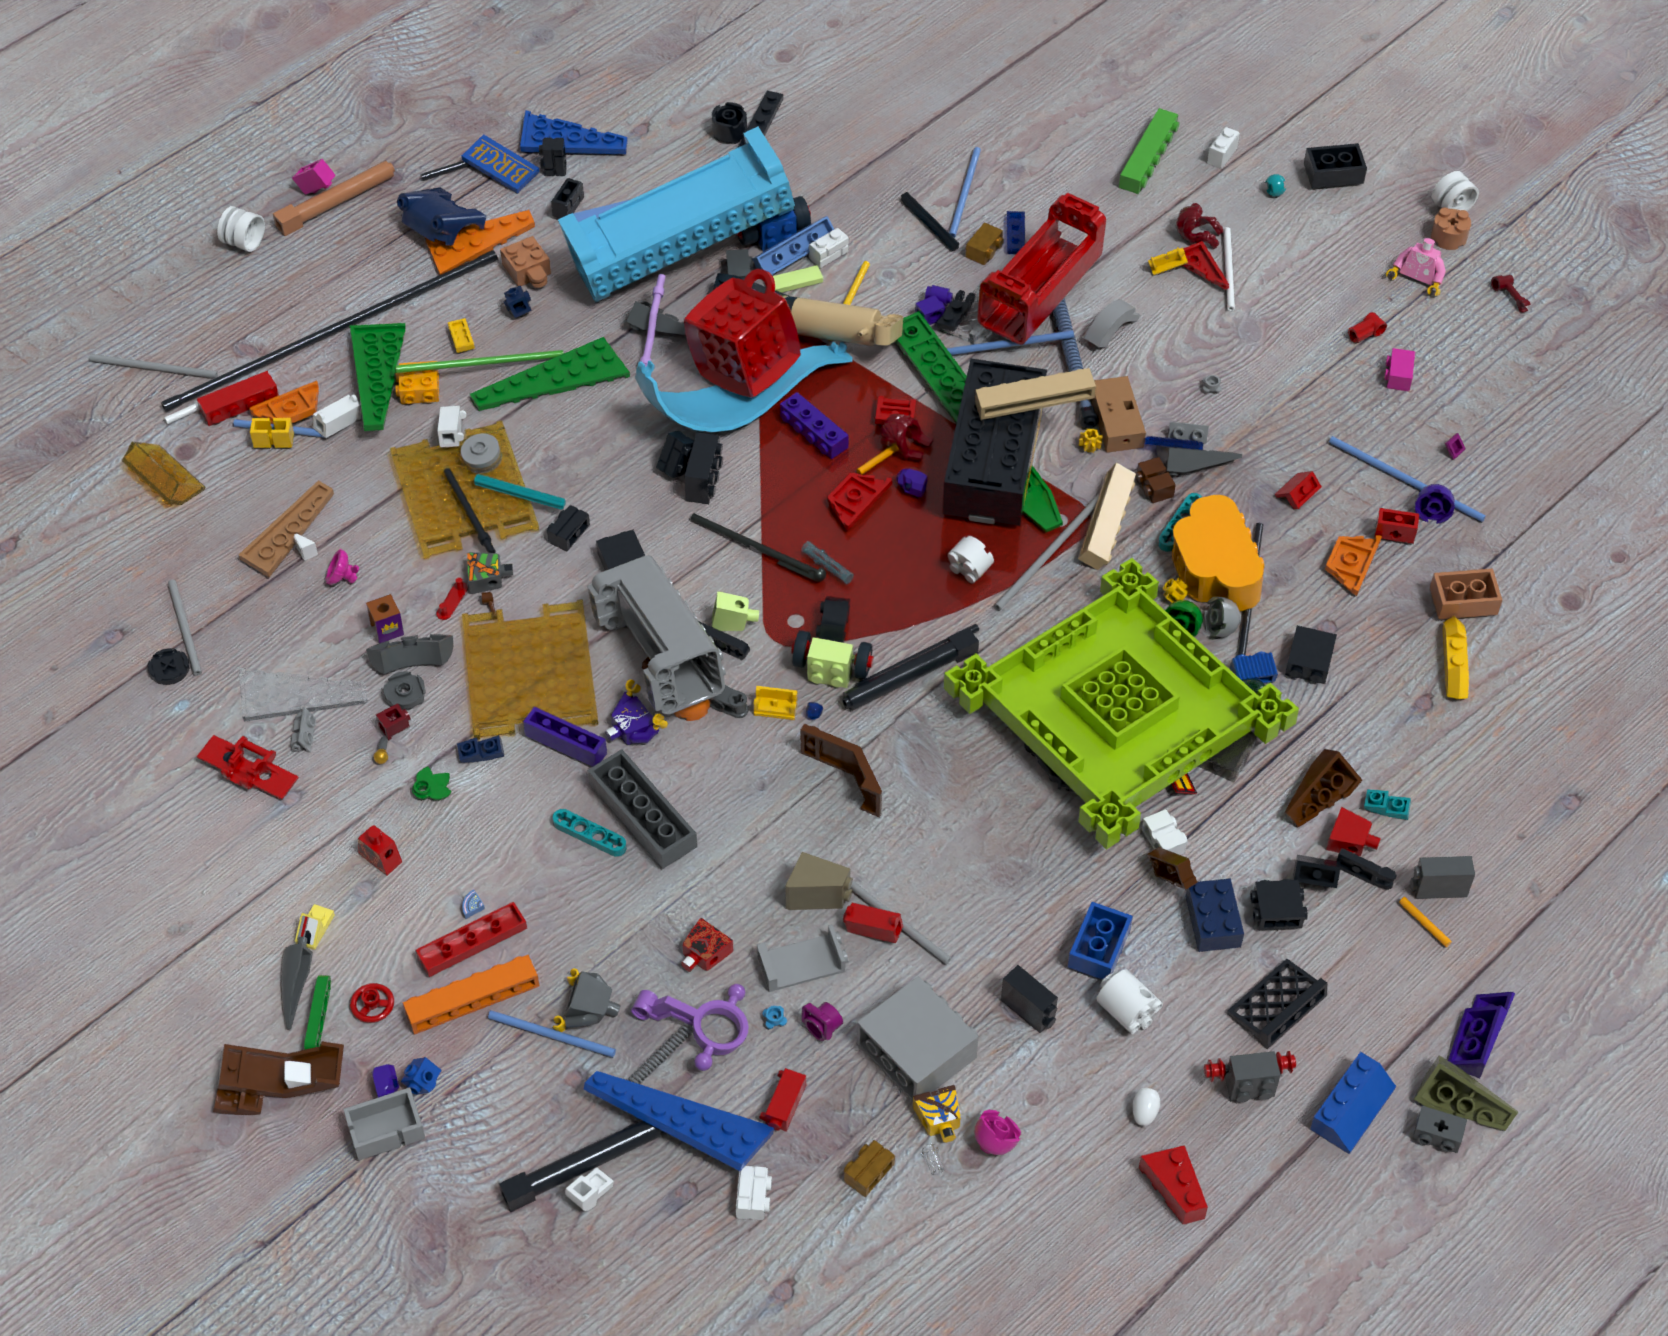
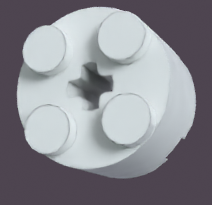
[948,536,994,584]

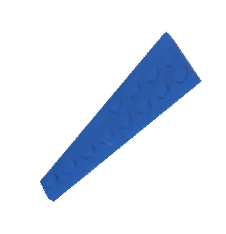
[583,1071,774,1171]

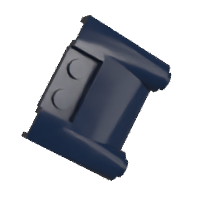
[397,187,487,245]

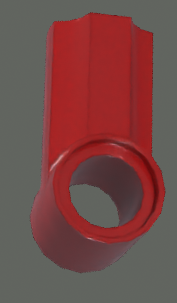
[1348,312,1387,343]

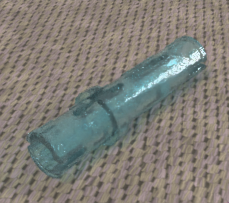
[801,541,854,584]

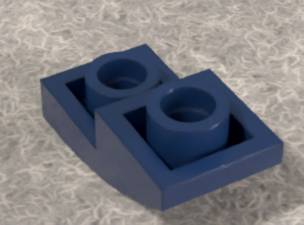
[457,735,505,763]

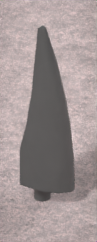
[281,937,313,1029]

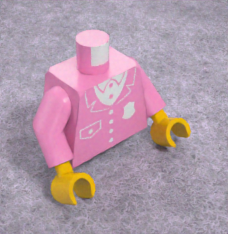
[1386,238,1446,296]

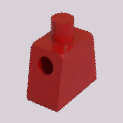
[1326,807,1381,856]

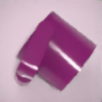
[802,1002,843,1041]

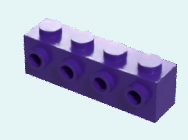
[780,392,849,459]
[523,707,607,767]

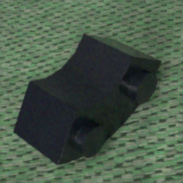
[816,596,851,643]

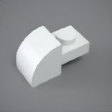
[565,1168,614,1211]

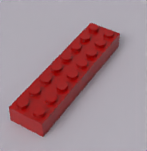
[415,902,527,977]

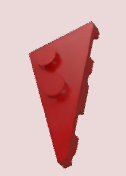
[1181,241,1229,290]

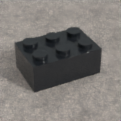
[1304,143,1367,188]
[685,432,723,505]

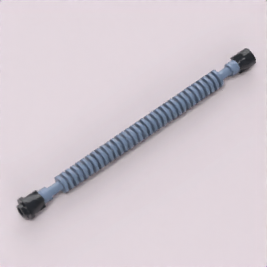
[1053,298,1099,428]

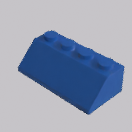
[1310,1051,1396,1154]

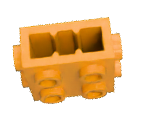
[396,361,439,404]

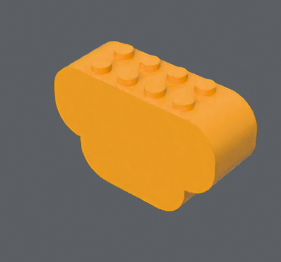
[1172,495,1264,611]

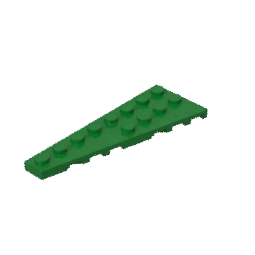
[470,337,630,411]

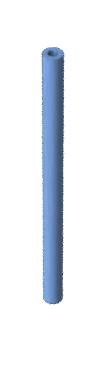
[488,1010,616,1058]

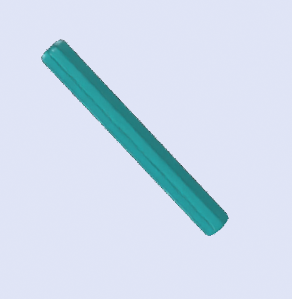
[474,474,566,510]

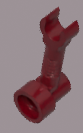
[1491,274,1531,313]

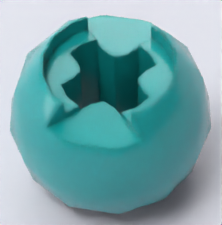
[1265,174,1286,197]

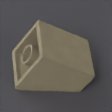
[785,852,853,910]

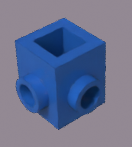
[401,1057,442,1095]

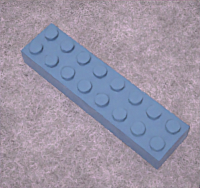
[752,216,834,275]

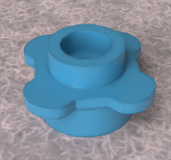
[762,1006,787,1029]

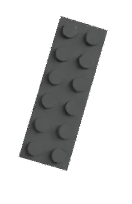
[587,749,697,869]

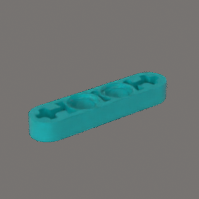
[1158,493,1202,552]
[553,809,627,857]

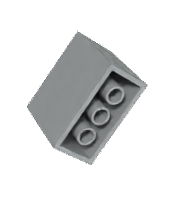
[857,976,978,1102]

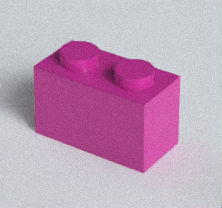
[292,158,336,195]
[1384,348,1415,391]

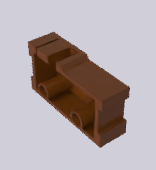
[1147,847,1198,890]

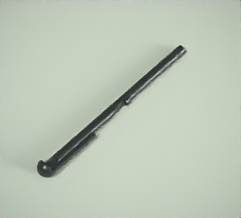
[691,513,826,582]

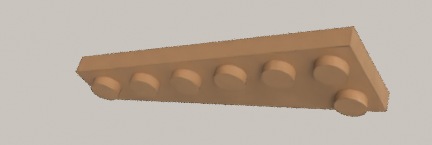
[238,480,334,577]

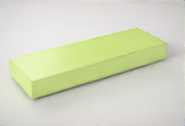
[773,265,823,293]

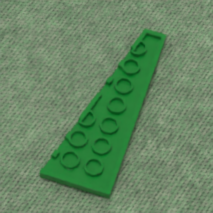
[350,323,406,431]

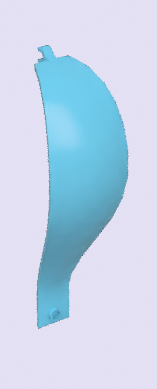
[635,342,852,432]

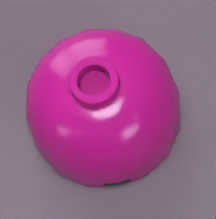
[974,1109,1021,1155]

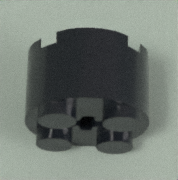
[712,102,747,144]

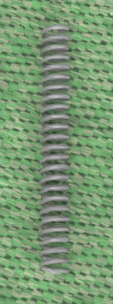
[628,1023,693,1084]

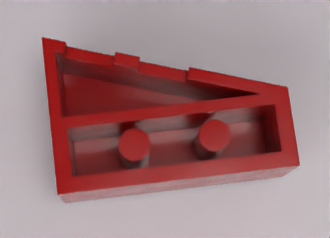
[1138,1145,1208,1224]

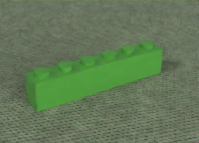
[1119,108,1180,194]

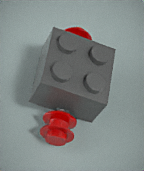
[1204,1051,1296,1102]

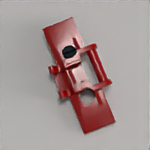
[197,735,299,800]

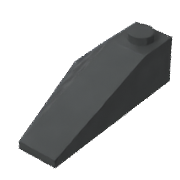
[626,300,686,335]
[1156,445,1242,475]

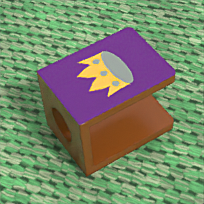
[366,594,404,643]

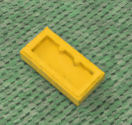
[447,318,475,353]

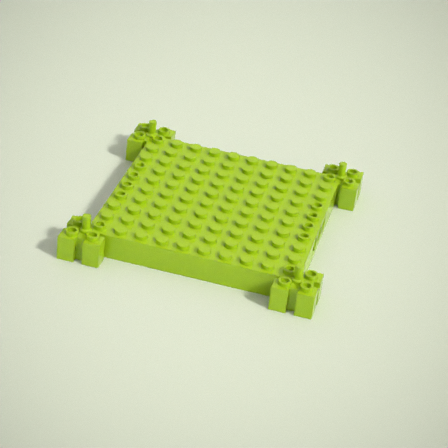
[944,558,1299,850]

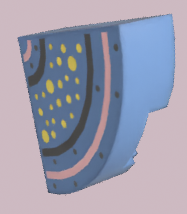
[462,890,485,919]

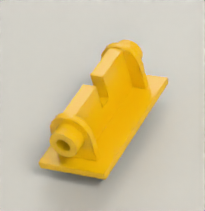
[1148,247,1188,276]

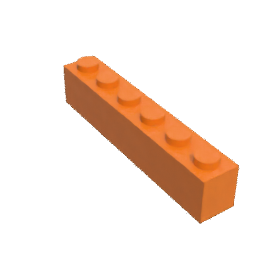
[403,955,539,1035]

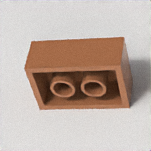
[1430,568,1502,619]

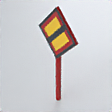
[1172,773,1197,794]

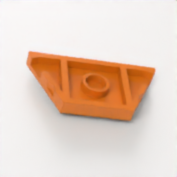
[249,380,319,424]
[1325,535,1382,596]

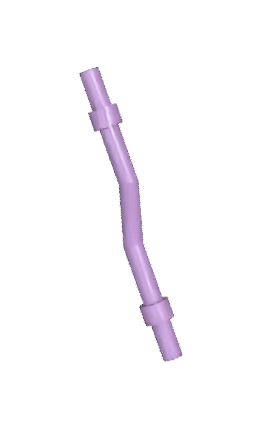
[640,274,666,367]

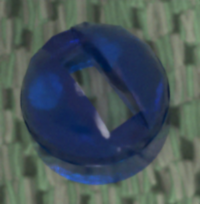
[806,702,823,720]

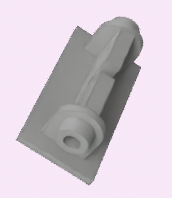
[1168,421,1209,444]
[290,707,316,753]

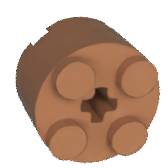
[1431,207,1471,250]

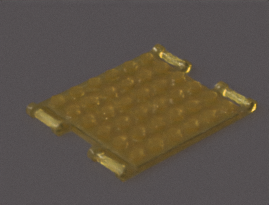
[389,420,539,559]
[462,599,598,740]

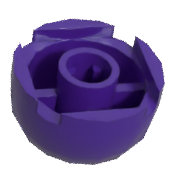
[1415,484,1455,524]

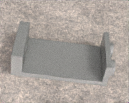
[757,924,848,992]

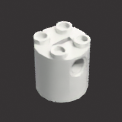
[1097,969,1163,1034]

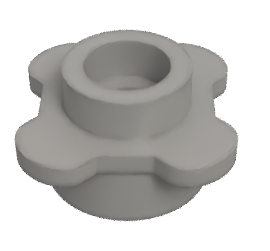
[1202,375,1222,393]

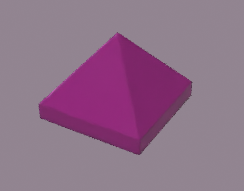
[1445,433,1465,460]

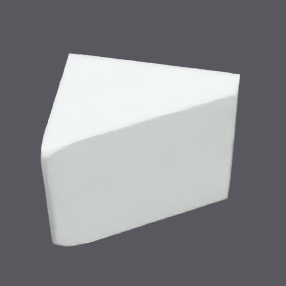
[294,534,318,560]
[285,1061,311,1088]

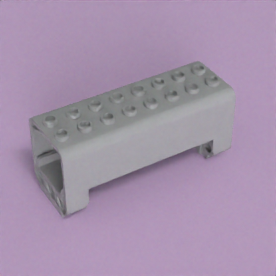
[587,555,726,715]

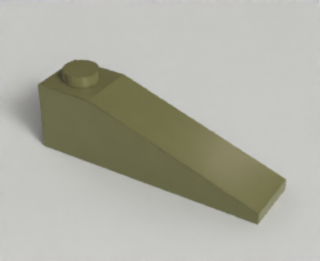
[1414,1055,1518,1131]

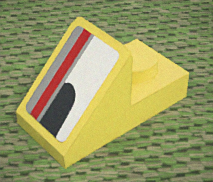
[295,904,335,950]

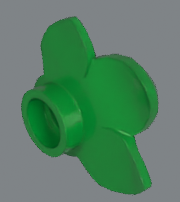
[412,766,451,800]

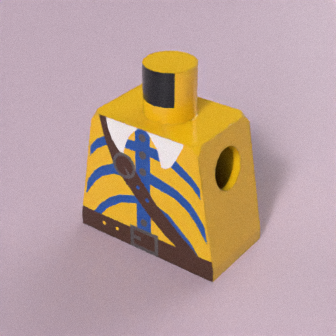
[913,1085,961,1143]

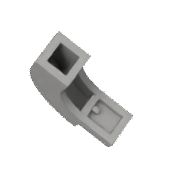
[1084,299,1140,347]

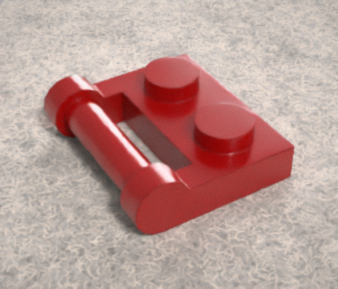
[875,396,917,425]

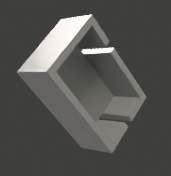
[343,1087,426,1160]

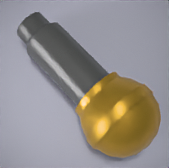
[373,736,388,764]

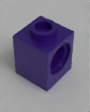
[915,295,945,325]

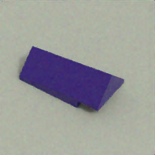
[1448,992,1515,1079]

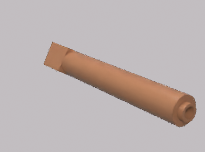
[273,161,395,236]

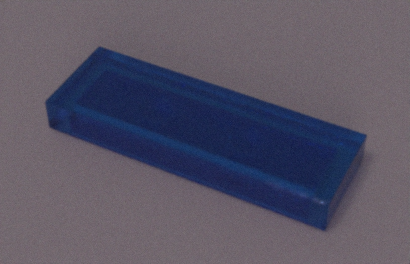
[1007,211,1025,254]
[1145,436,1203,450]

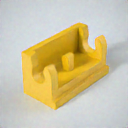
[754,686,798,720]

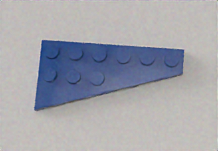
[520,110,628,154]

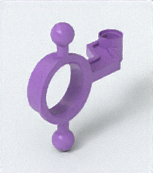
[631,984,749,1071]

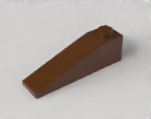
[1284,749,1362,827]

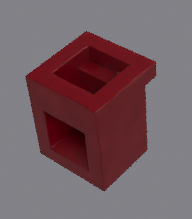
[376,703,411,741]

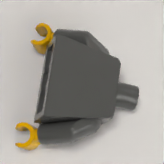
[553,968,621,1032]

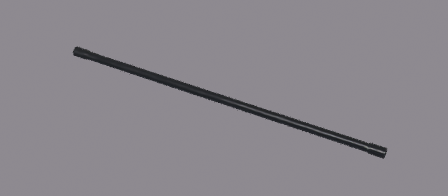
[161,250,498,412]

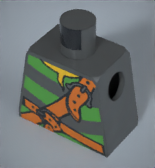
[467,552,513,594]

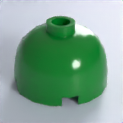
[1165,600,1203,637]

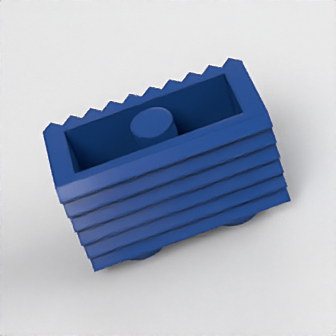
[1230,651,1278,686]

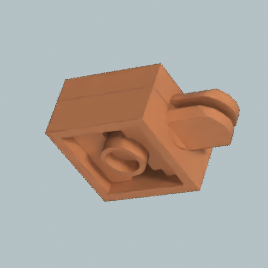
[500,236,551,288]

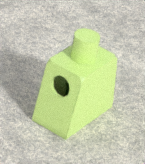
[711,591,759,631]

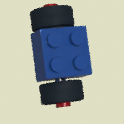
[736,196,811,252]

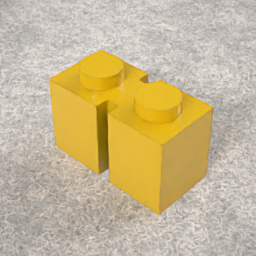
[250,418,294,448]

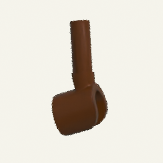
[482,592,497,618]

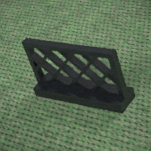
[1227,959,1328,1049]

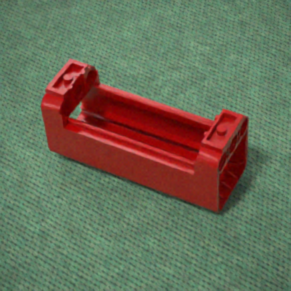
[977,192,1106,345]

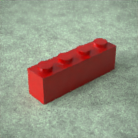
[197,371,279,426]

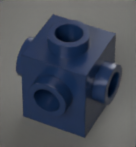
[503,285,532,318]

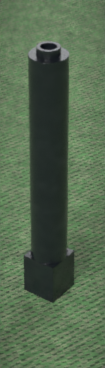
[841,627,979,711]
[499,1120,662,1213]

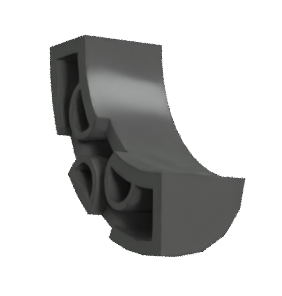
[366,634,454,674]

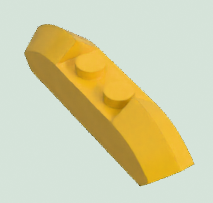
[1442,616,1469,699]

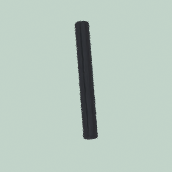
[901,192,959,251]

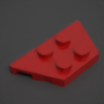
[827,473,893,531]

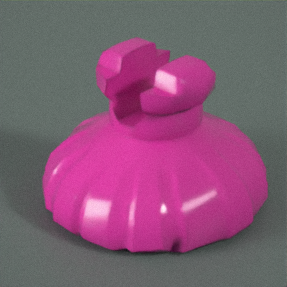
[325,549,359,585]

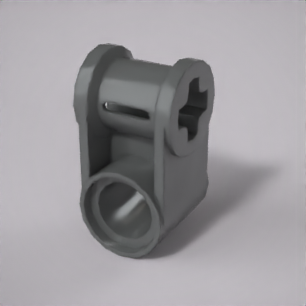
[709,685,749,718]

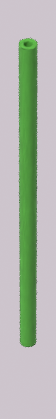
[395,350,564,373]

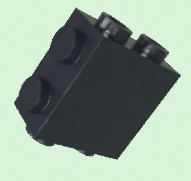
[1250,879,1308,930]

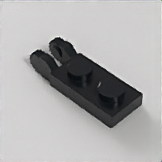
[937,290,975,332]
[1337,848,1397,890]

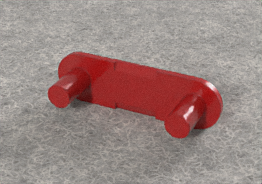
[436,577,468,620]

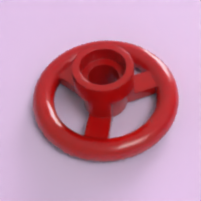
[350,983,394,1023]

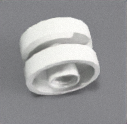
[1431,171,1479,211]

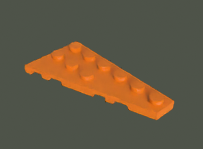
[425,210,535,275]

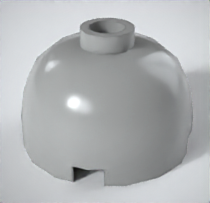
[1204,597,1241,637]

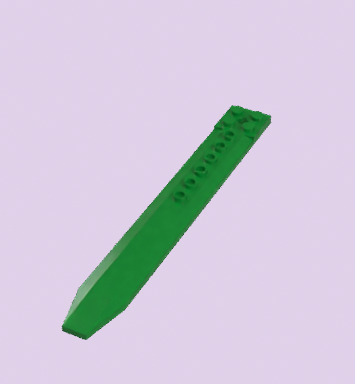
[895,311,1063,532]

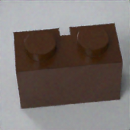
[1135,457,1176,503]

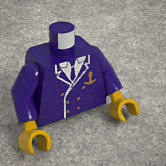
[605,679,668,745]

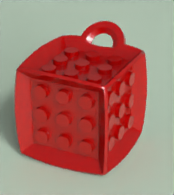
[684,269,801,398]

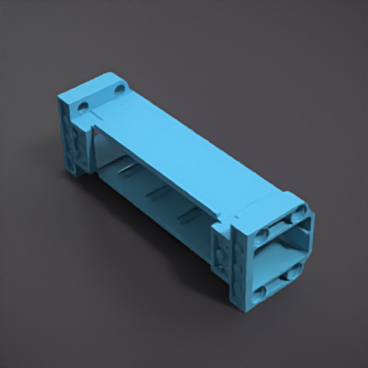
[558,127,795,303]

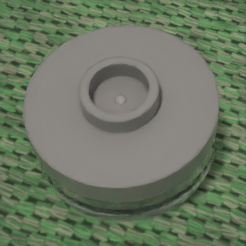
[461,433,502,474]

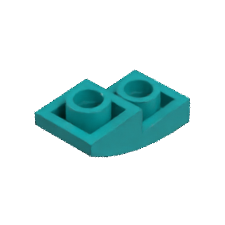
[1364,789,1411,820]

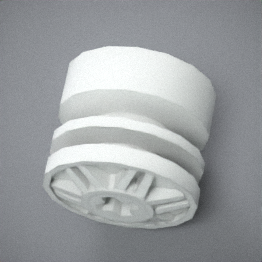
[217,206,265,252]

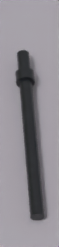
[443,468,496,553]

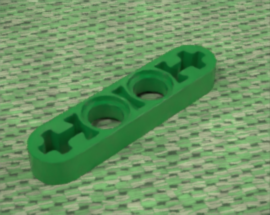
[304,975,331,1050]

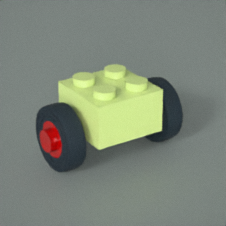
[791,631,874,688]

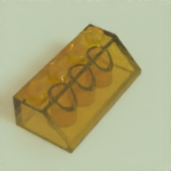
[122,441,206,506]

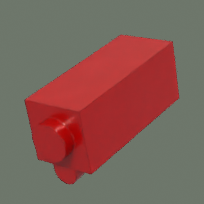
[843,902,903,943]
[759,1068,806,1132]

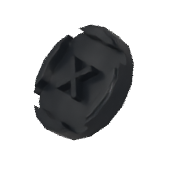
[148,648,190,685]

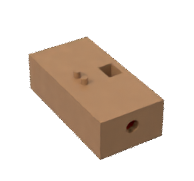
[1090,376,1146,453]

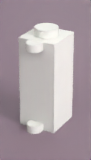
[313,394,361,438]
[438,406,466,447]

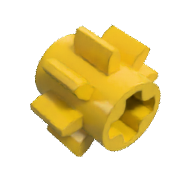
[1079,429,1103,453]
[1163,577,1188,603]

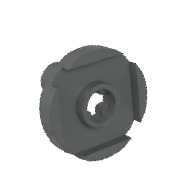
[383,671,426,709]

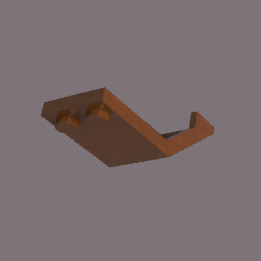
[800,724,882,818]
[218,1041,344,1099]

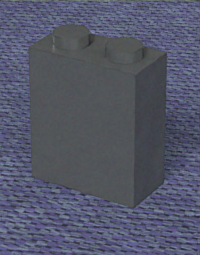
[1410,856,1475,899]

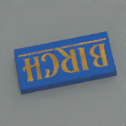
[461,135,540,194]

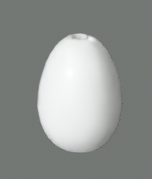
[1133,1088,1160,1126]

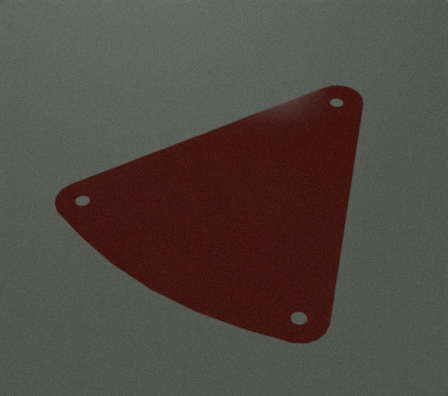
[759,335,1091,647]

